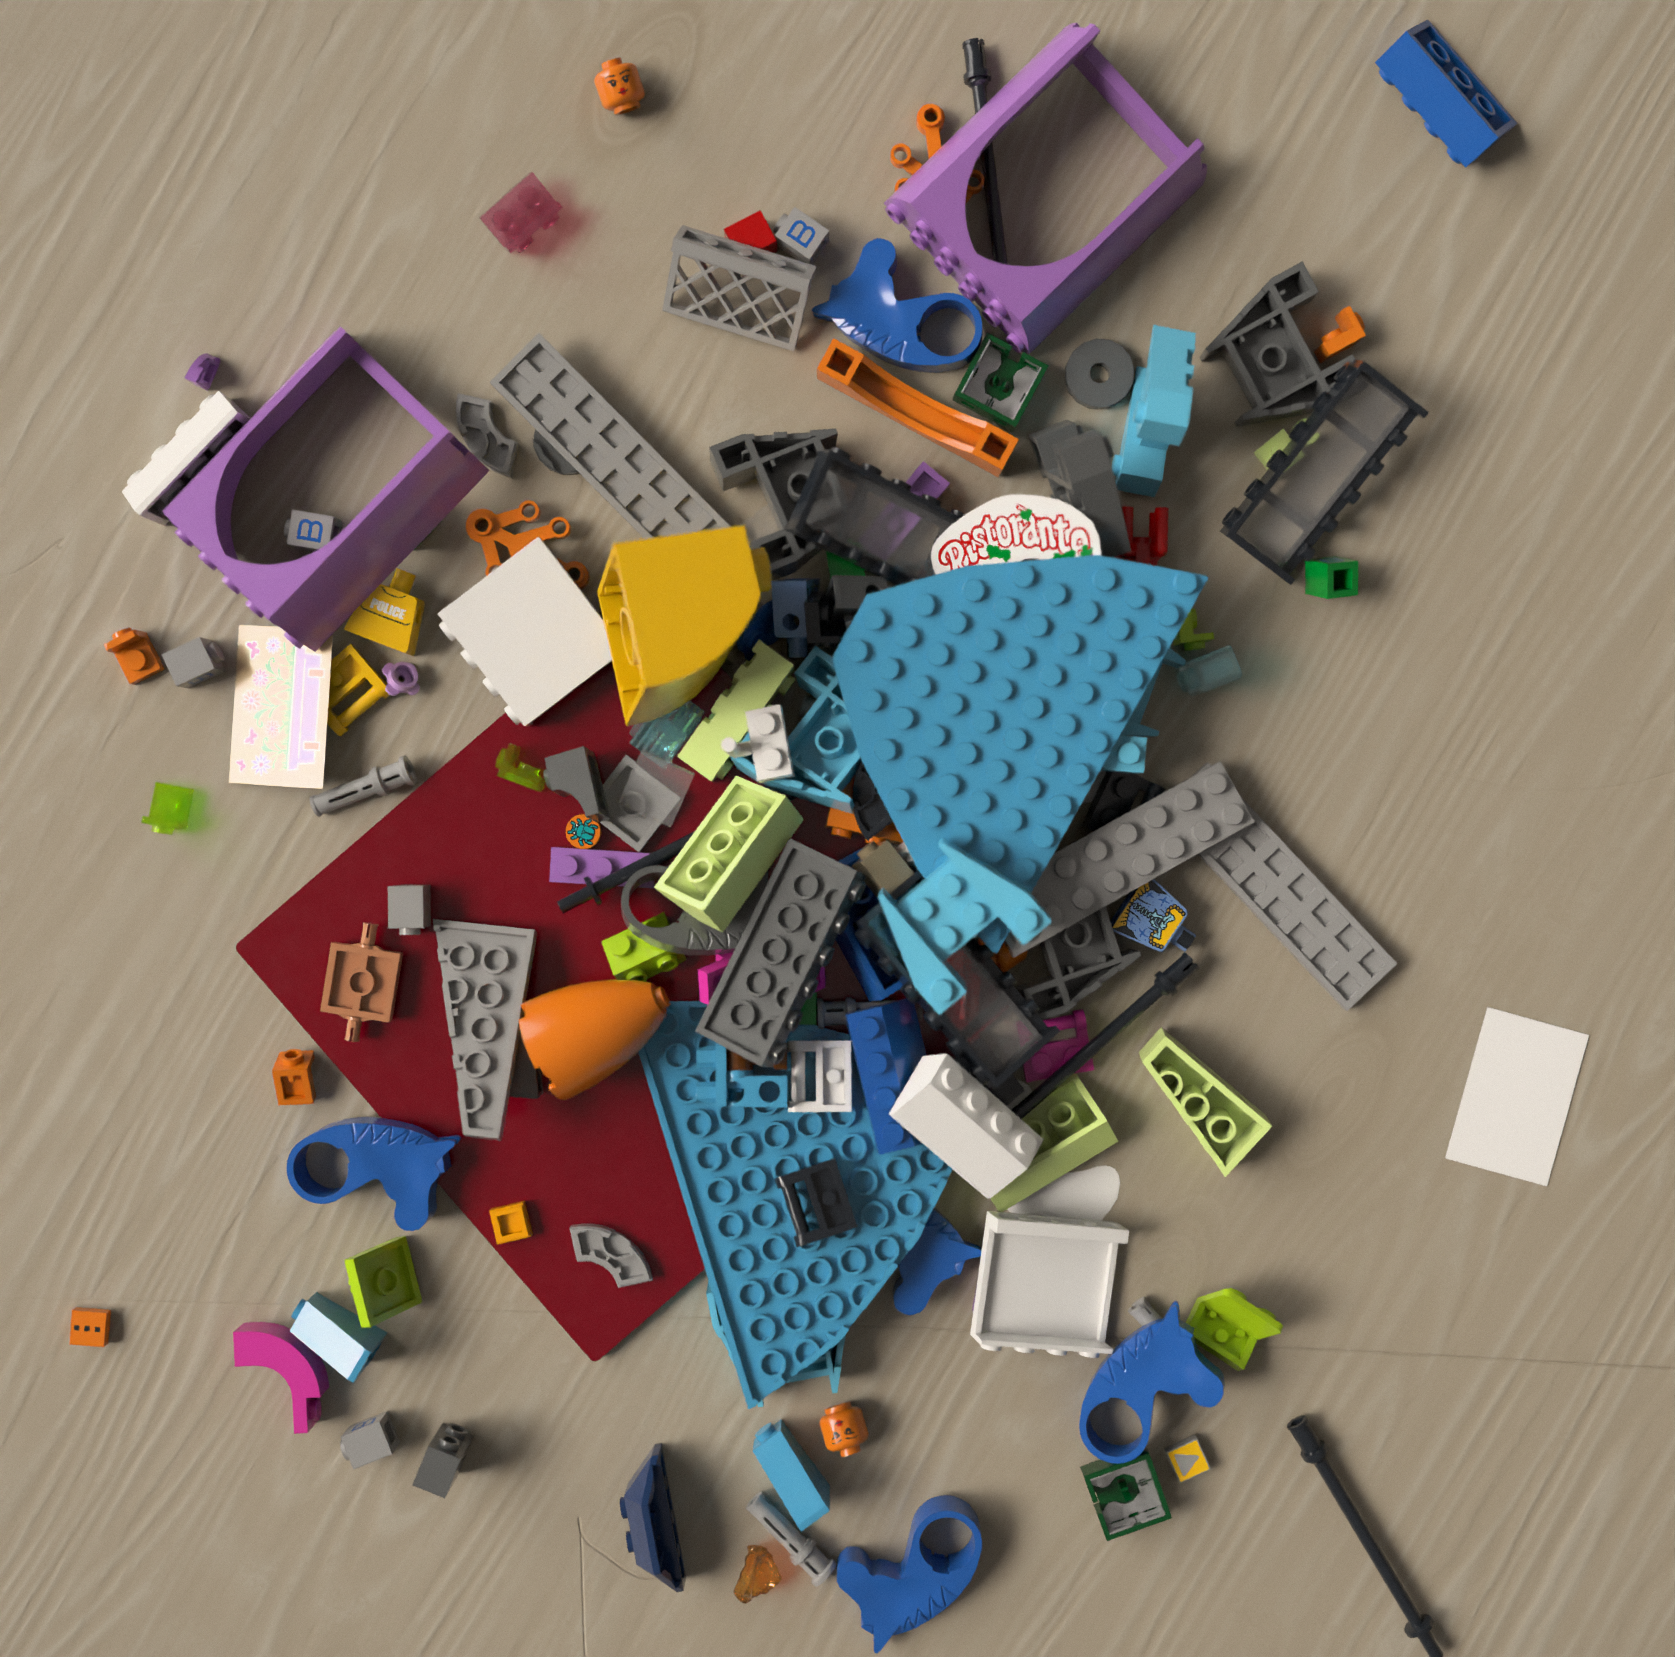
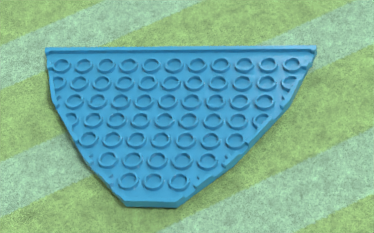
[832,555,1208,954]
[638,1001,953,1409]

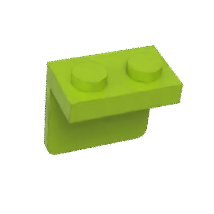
[1186,1288,1283,1371]

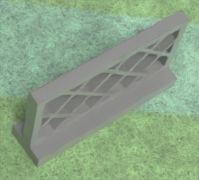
[662,225,817,351]

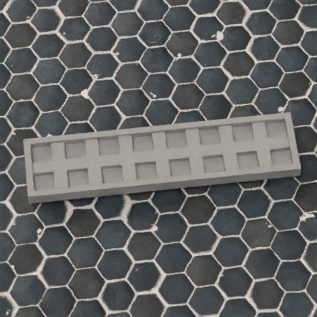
[490,333,731,539]
[1004,761,1255,958]
[1191,762,1397,1011]

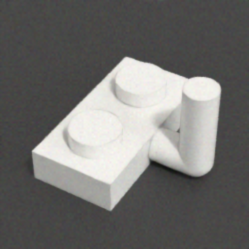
[721,704,794,783]

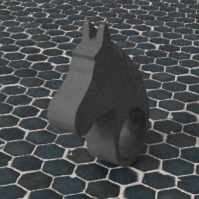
[621,865,768,956]

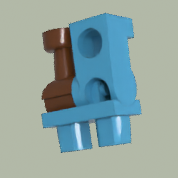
[696,1042,788,1108]

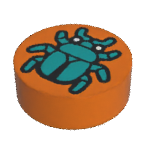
[566,814,602,849]

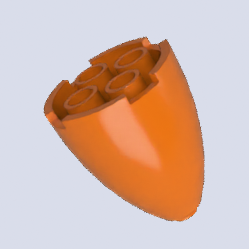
[519,980,670,1100]

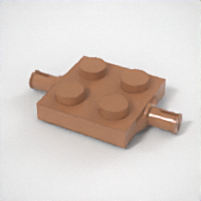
[320,922,403,1042]

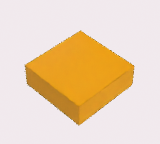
[489,1201,533,1245]

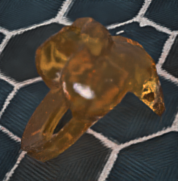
[733,1545,782,1604]

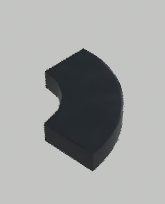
[853,761,893,841]

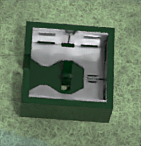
[953,333,1048,433]
[1080,1447,1172,1541]

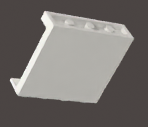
[438,536,612,727]
[970,1211,1129,1358]

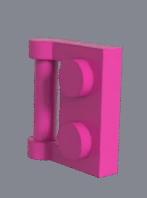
[1015,1009,1094,1083]

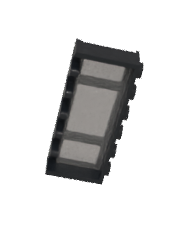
[1220,359,1429,585]
[784,447,966,586]
[852,870,1060,1088]

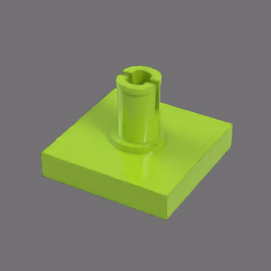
[344,1236,422,1328]

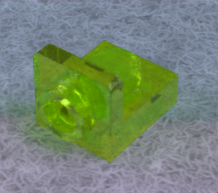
[495,743,545,792]
[141,782,194,835]

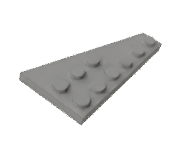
[433,919,538,1141]

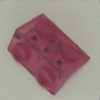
[479,172,563,253]

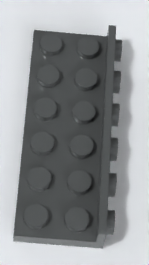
[695,838,866,1068]

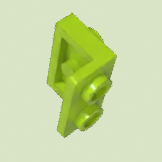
[601,912,687,982]

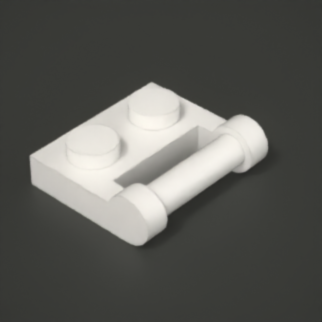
[788,1041,852,1112]

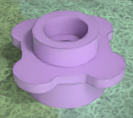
[382,662,420,696]

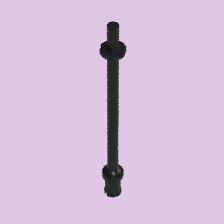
[962,38,1008,265]
[557,789,797,914]
[1011,952,1200,1120]
[1287,1415,1443,1657]

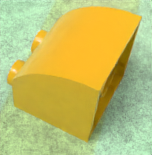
[597,525,771,726]

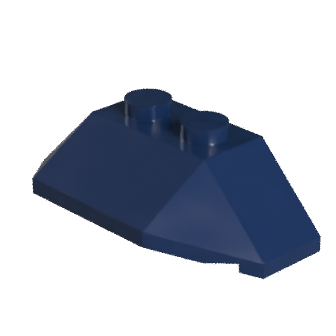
[620,1443,686,1592]

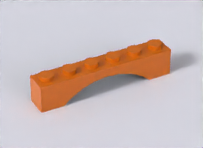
[817,338,1019,477]

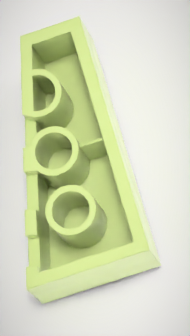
[677,640,796,782]
[1139,1027,1272,1177]

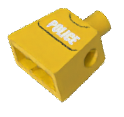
[344,568,425,656]

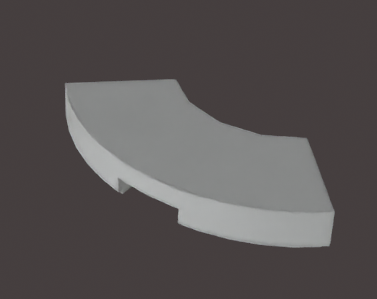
[456,393,519,478]
[570,1224,653,1288]

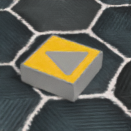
[1164,1435,1211,1484]

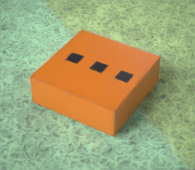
[69,1307,111,1347]

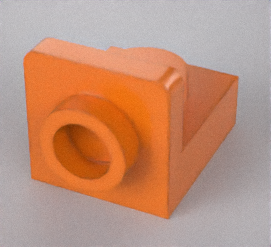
[1314,306,1366,364]
[104,628,165,685]
[272,1049,316,1106]

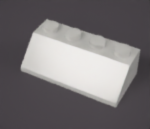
[122,391,250,526]
[889,1054,1044,1198]

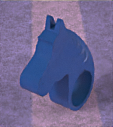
[812,238,983,373]
[286,1117,461,1231]
[892,1207,982,1315]
[1079,1301,1225,1464]
[837,1495,982,1653]

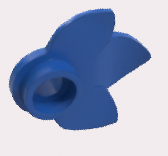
[735,600,779,661]

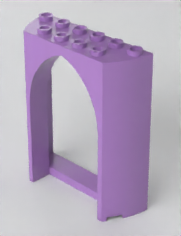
[884,22,1207,355]
[162,327,490,652]

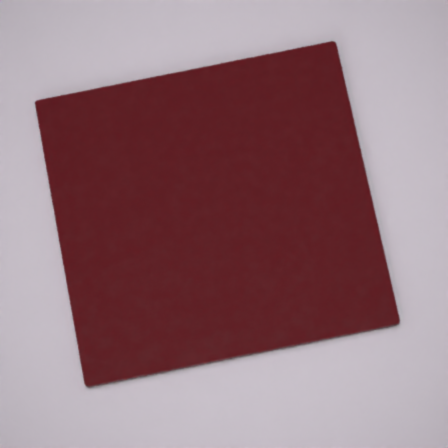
[236,661,1009,1361]

